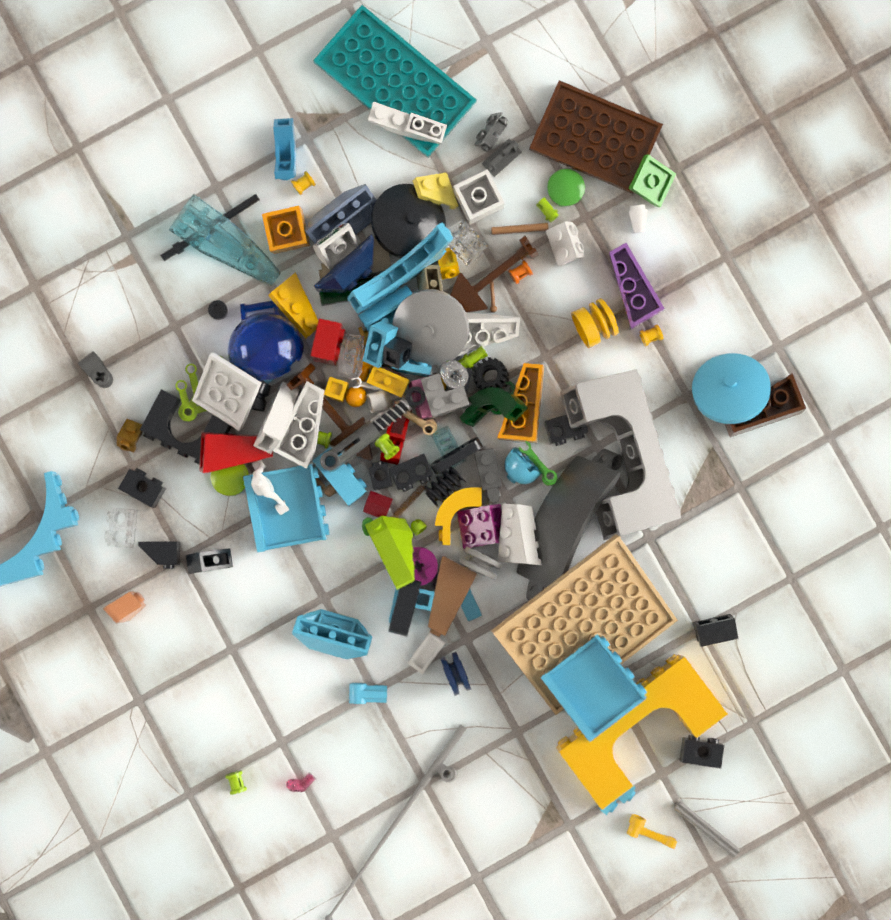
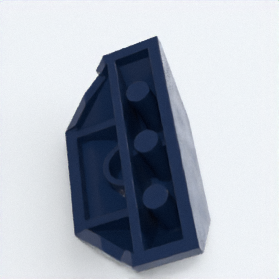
[314,235,375,293]

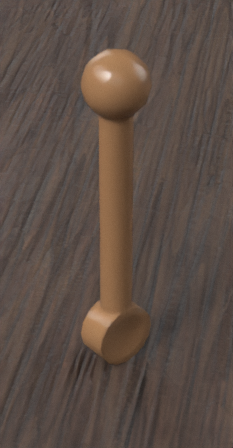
[490,281,497,313]

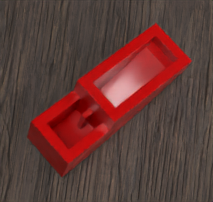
[380,401,412,465]

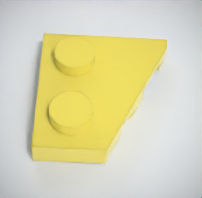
[412,173,458,210]

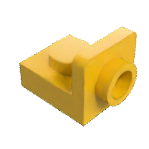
[438,246,460,279]

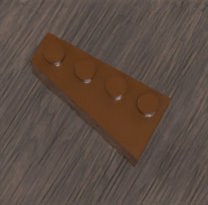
[725,373,806,438]

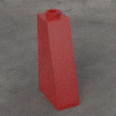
[199,432,274,473]

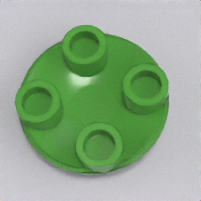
[547,169,585,206]

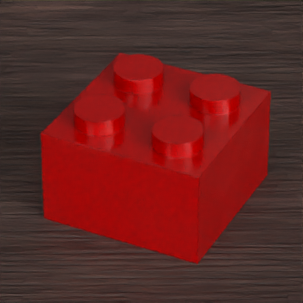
[310,318,347,366]

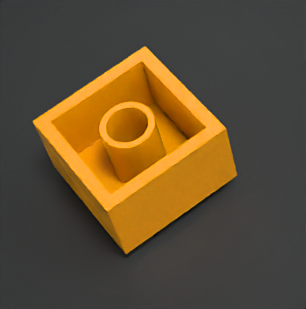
[262,205,310,254]

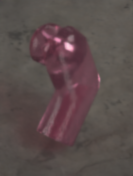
[286,773,316,792]

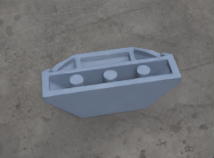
[305,184,376,244]

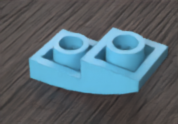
[598,784,636,815]

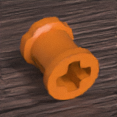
[508,260,533,284]

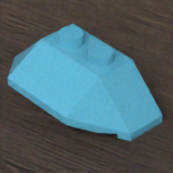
[292,609,373,659]

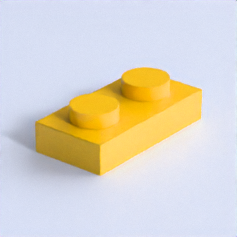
[367,366,410,398]

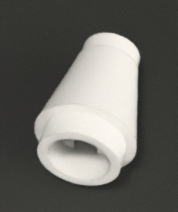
[628,205,647,233]

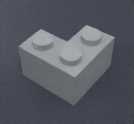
[421,373,470,418]

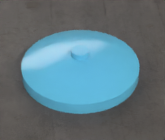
[692,353,771,424]

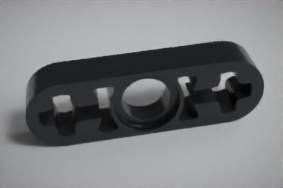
[430,437,483,474]

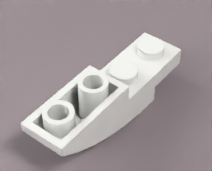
[367,102,447,144]

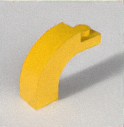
[435,487,482,545]

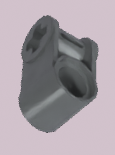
[78,351,113,388]

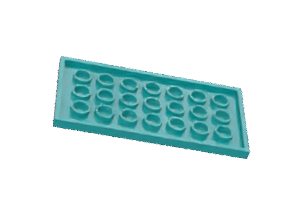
[313,5,477,158]

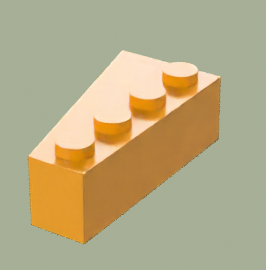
[497,363,544,443]

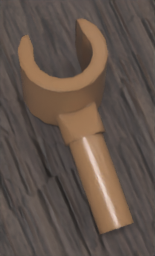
[316,478,336,497]

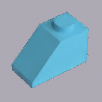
[362,321,398,368]

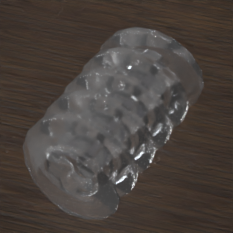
[440,359,468,389]

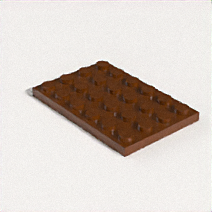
[529,80,663,194]

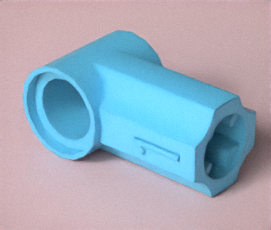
[349,683,387,704]

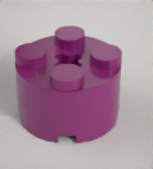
[412,547,438,586]

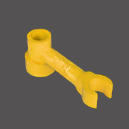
[627,814,677,849]

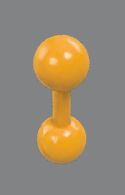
[345,349,373,407]

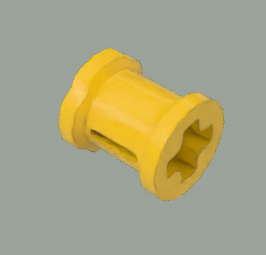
[291,171,316,196]
[639,324,664,347]

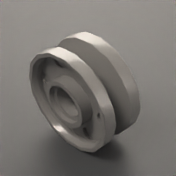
[459,547,502,580]

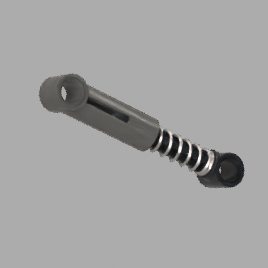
[320,387,425,472]

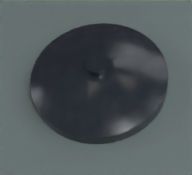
[371,184,446,258]

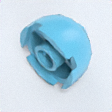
[504,447,542,484]

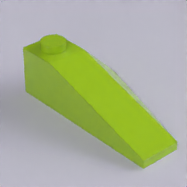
[365,516,414,590]

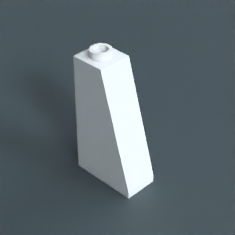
[253,381,300,454]

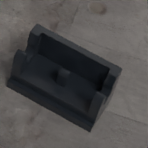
[693,614,739,647]

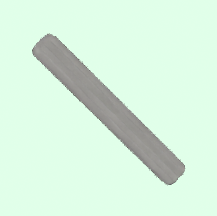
[674,801,740,857]

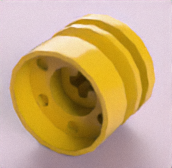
[571,298,619,348]

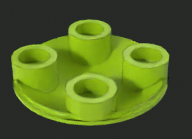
[211,464,249,496]

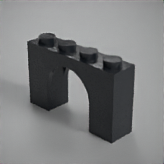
[140,389,232,465]

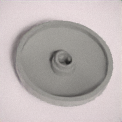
[393,289,470,365]

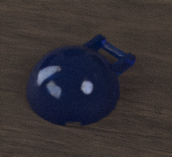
[227,301,304,381]

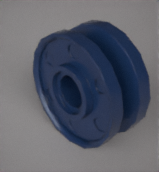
[440,651,471,696]

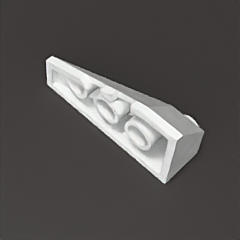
[458,312,520,356]
[273,381,325,468]

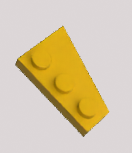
[268,272,318,339]

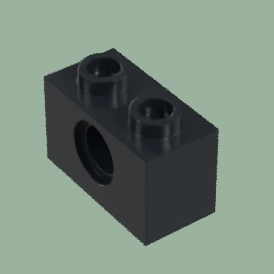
[118,468,166,508]
[679,735,724,769]

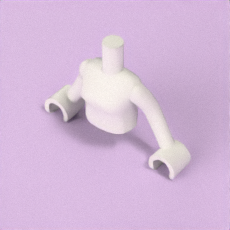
[349,376,401,423]
[251,459,289,515]

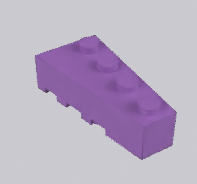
[609,243,665,329]

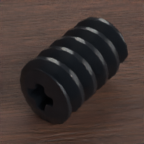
[424,467,466,507]

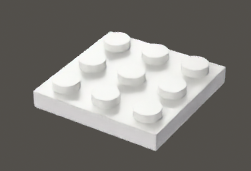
[192,352,261,431]

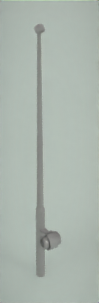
[325,724,466,920]

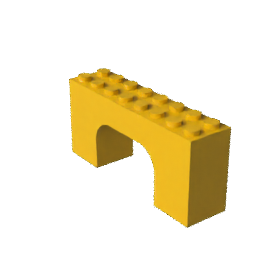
[556,654,728,810]

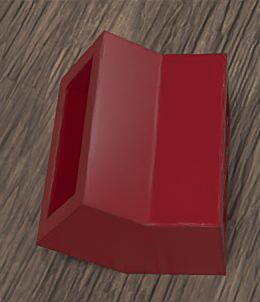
[363,491,393,517]

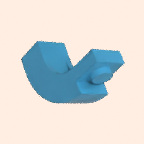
[273,118,296,180]

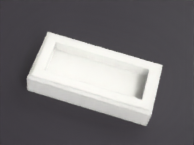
[407,632,445,674]

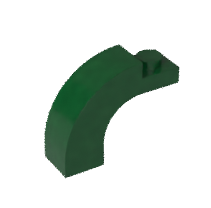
[459,388,528,427]

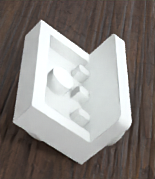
[546,222,585,266]

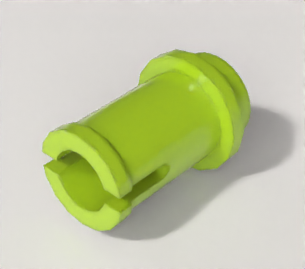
[536,197,559,223]

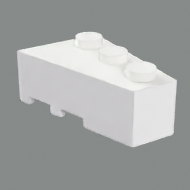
[498,504,542,565]

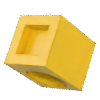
[324,377,349,403]

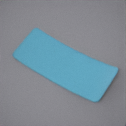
[461,589,482,621]

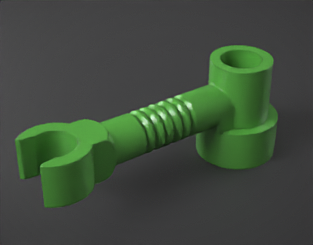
[519,441,557,486]

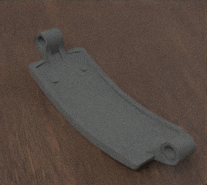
[517,449,623,601]

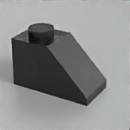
[138,541,180,569]
[186,548,233,574]

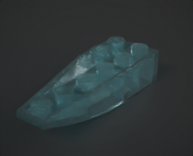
[169,194,281,286]

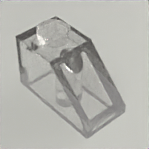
[337,334,364,379]

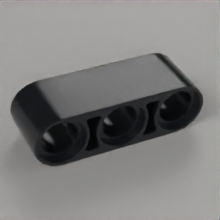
[388,580,422,637]

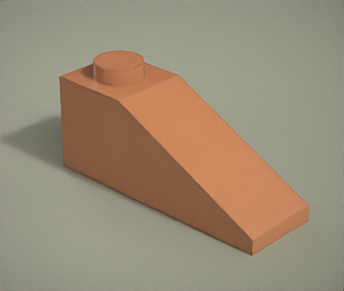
[104,591,146,623]

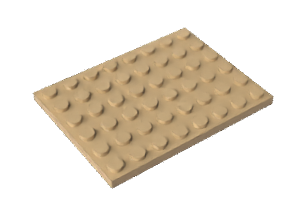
[491,534,678,715]

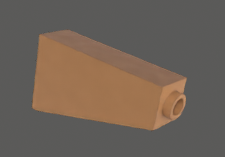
[428,556,477,637]

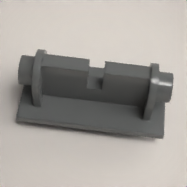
[474,112,508,152]
[482,139,522,177]

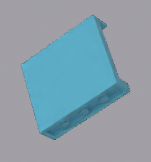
[243,463,330,553]
[541,634,647,742]

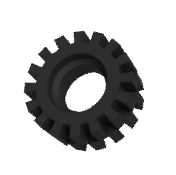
[472,357,509,390]

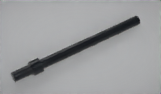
[160,194,260,261]

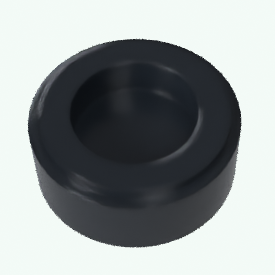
[208,300,228,320]

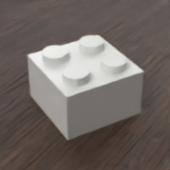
[453,169,505,225]

